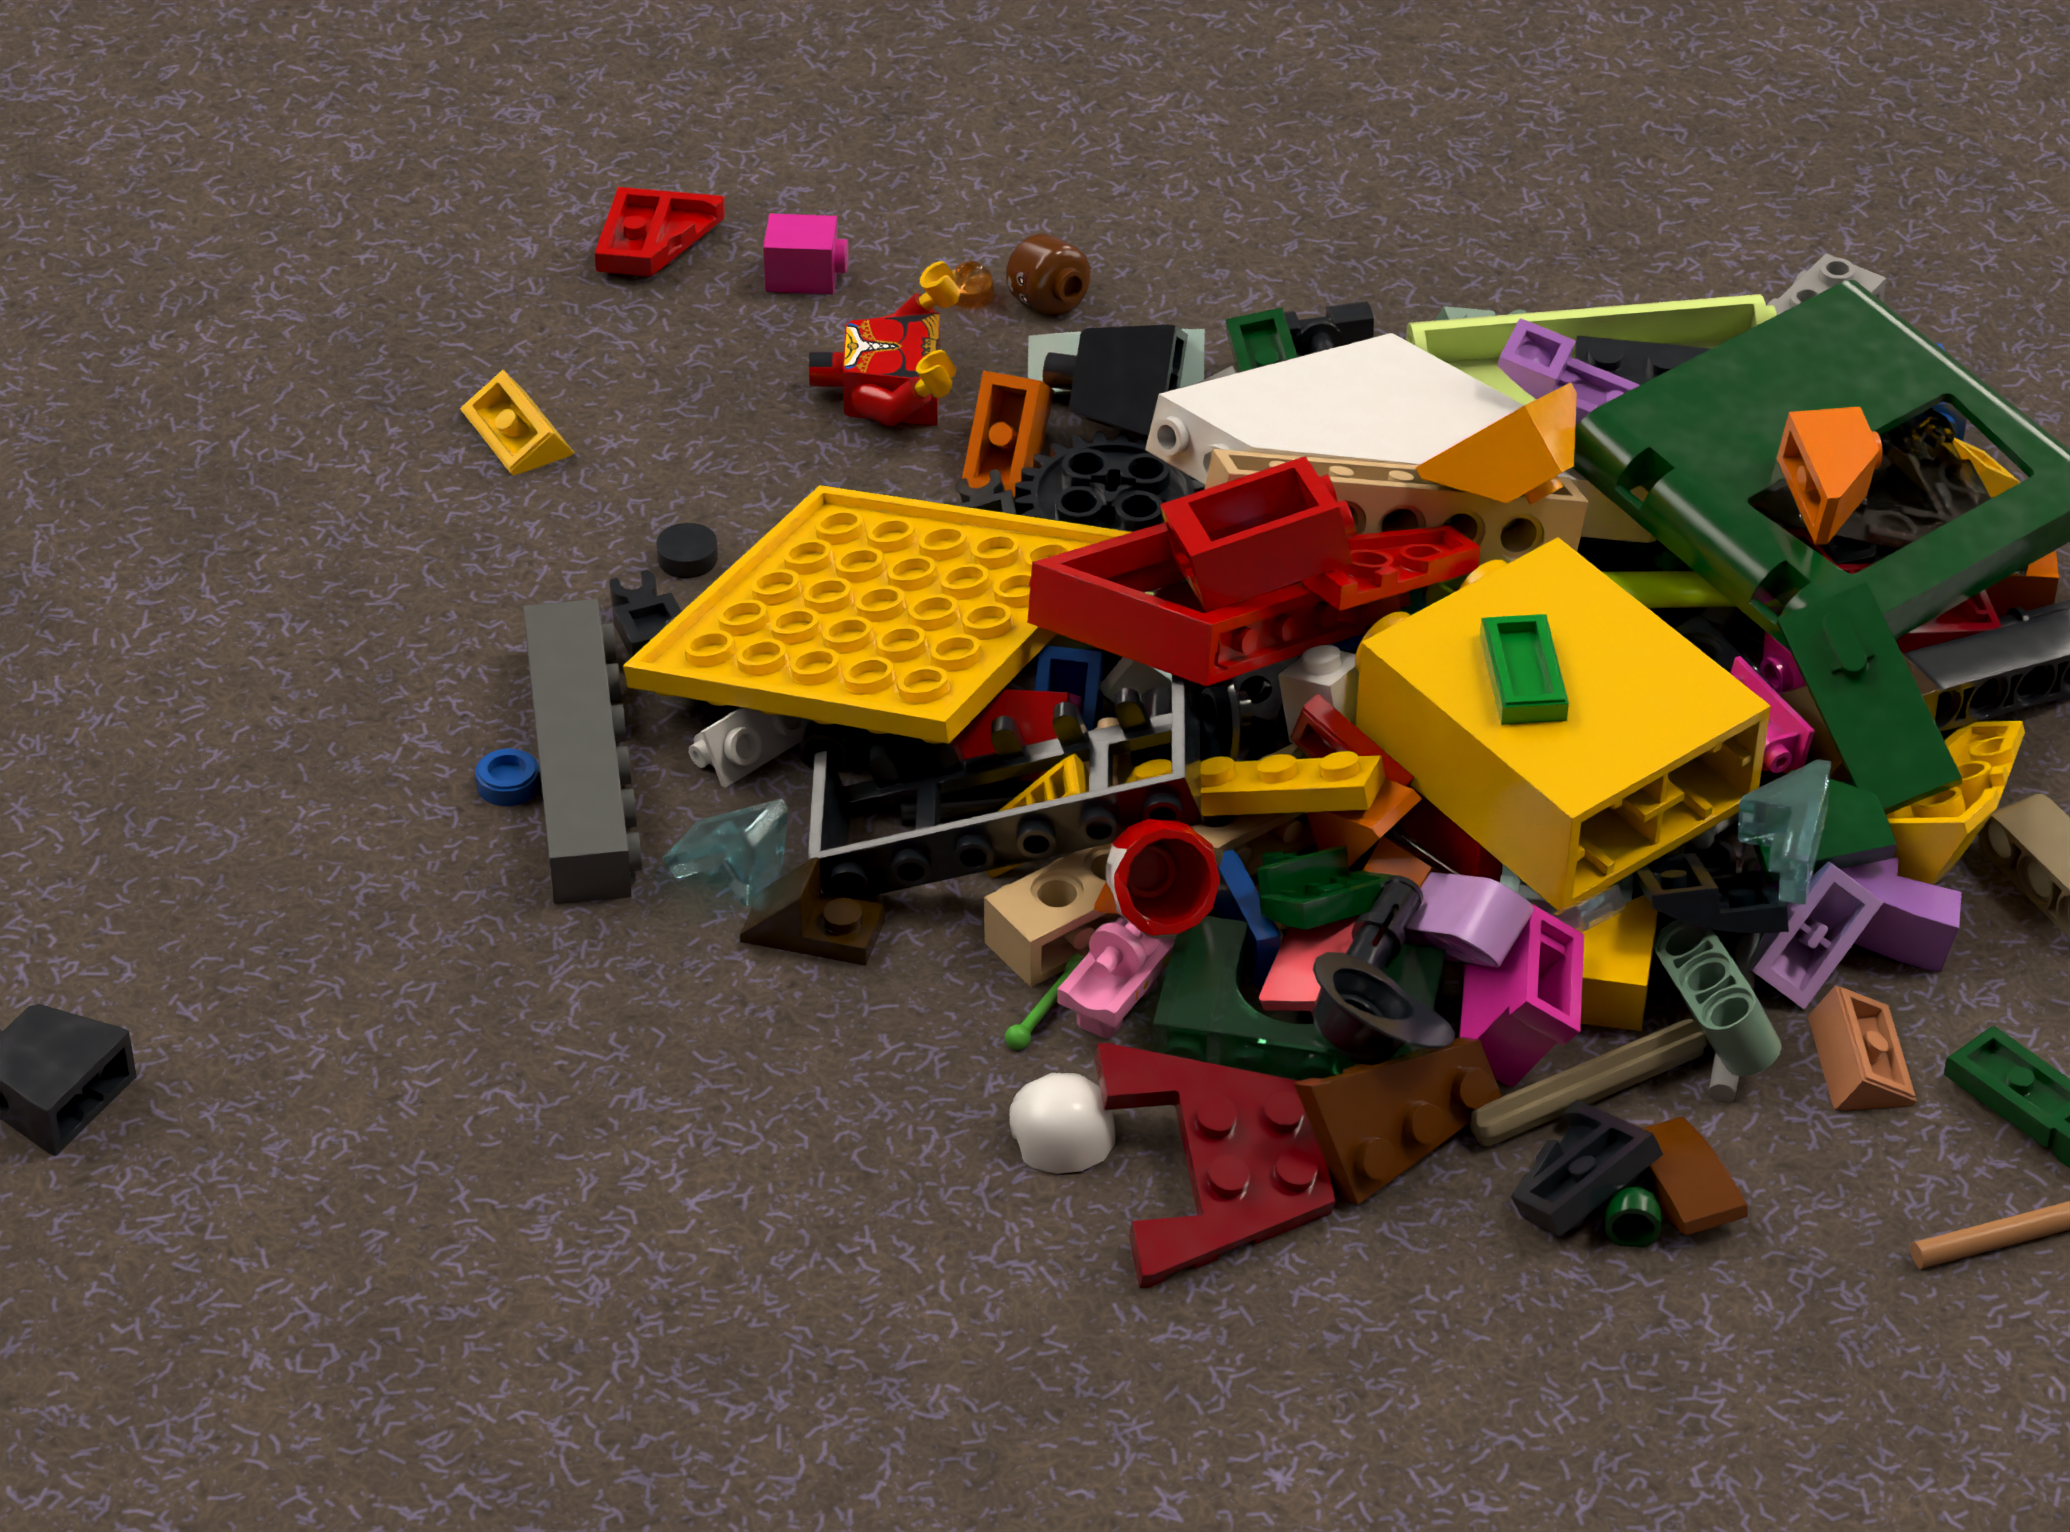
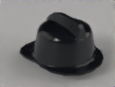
[1312,952,1455,1065]

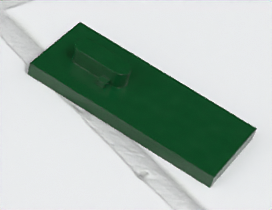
[1777,581,1962,815]

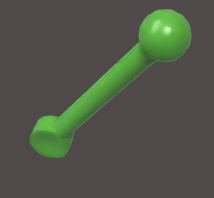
[1005,953,1085,1050]

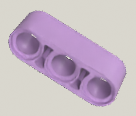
[1405,872,1535,968]

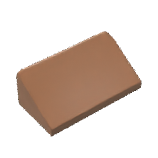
[1808,986,1917,1111]

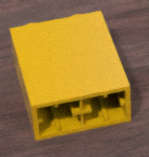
[1355,537,1771,914]

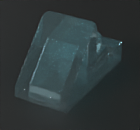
[1738,760,1831,905]
[663,799,789,907]

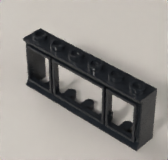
[808,674,1204,899]

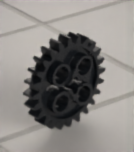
[1015,431,1205,532]

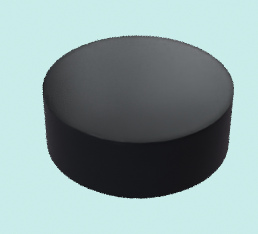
[656,523,718,578]

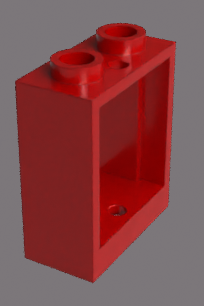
[1160,456,1357,612]

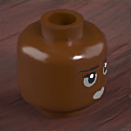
[1006,233,1091,316]

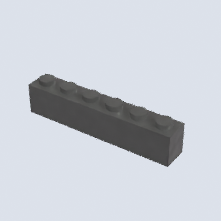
[523,599,642,904]

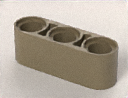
[1977,793,2070,938]

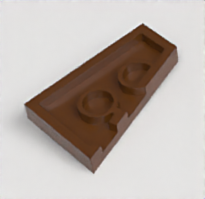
[1294,1037,1502,1205]

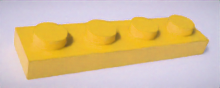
[1124,751,1386,816]

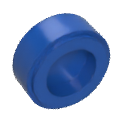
[475,748,540,806]

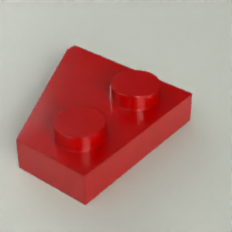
[594,187,725,277]

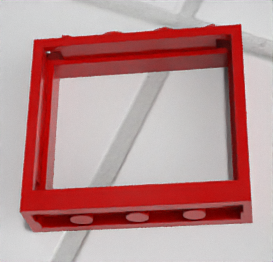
[1027,523,1368,686]

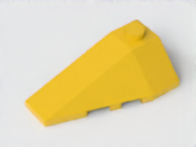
[1886,721,2025,885]

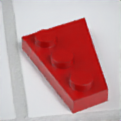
[1300,525,1481,611]

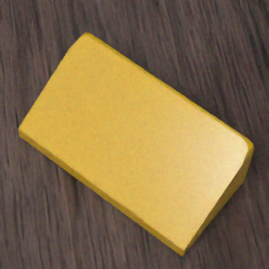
[460,370,575,476]

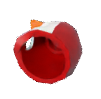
[1094,819,1220,936]

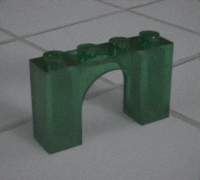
[1152,916,1446,1081]

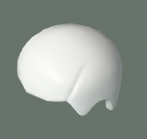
[1010,1073,1116,1174]

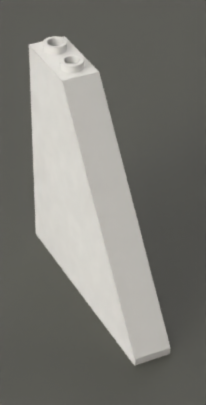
[1145,333,1656,543]

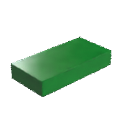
[1480,614,1569,725]

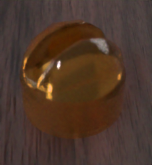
[953,260,994,309]

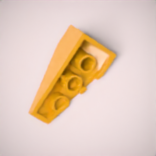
[1415,382,1577,505]

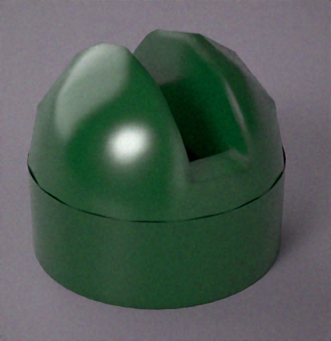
[1605,1187,1662,1248]

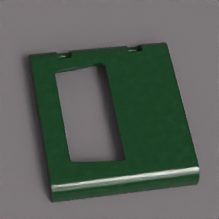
[1572,280,2070,651]

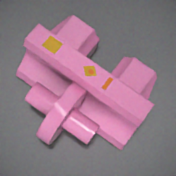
[1057,917,1177,1038]

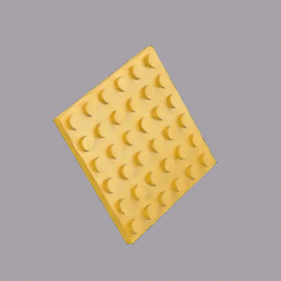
[623,485,1131,744]

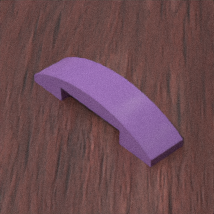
[1497,318,1640,424]

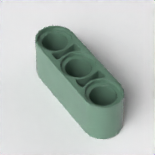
[1654,920,1782,1076]

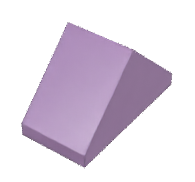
[1749,862,1884,1010]

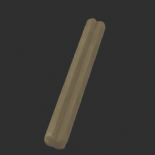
[1469,1019,1708,1147]

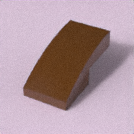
[1641,1116,1748,1236]

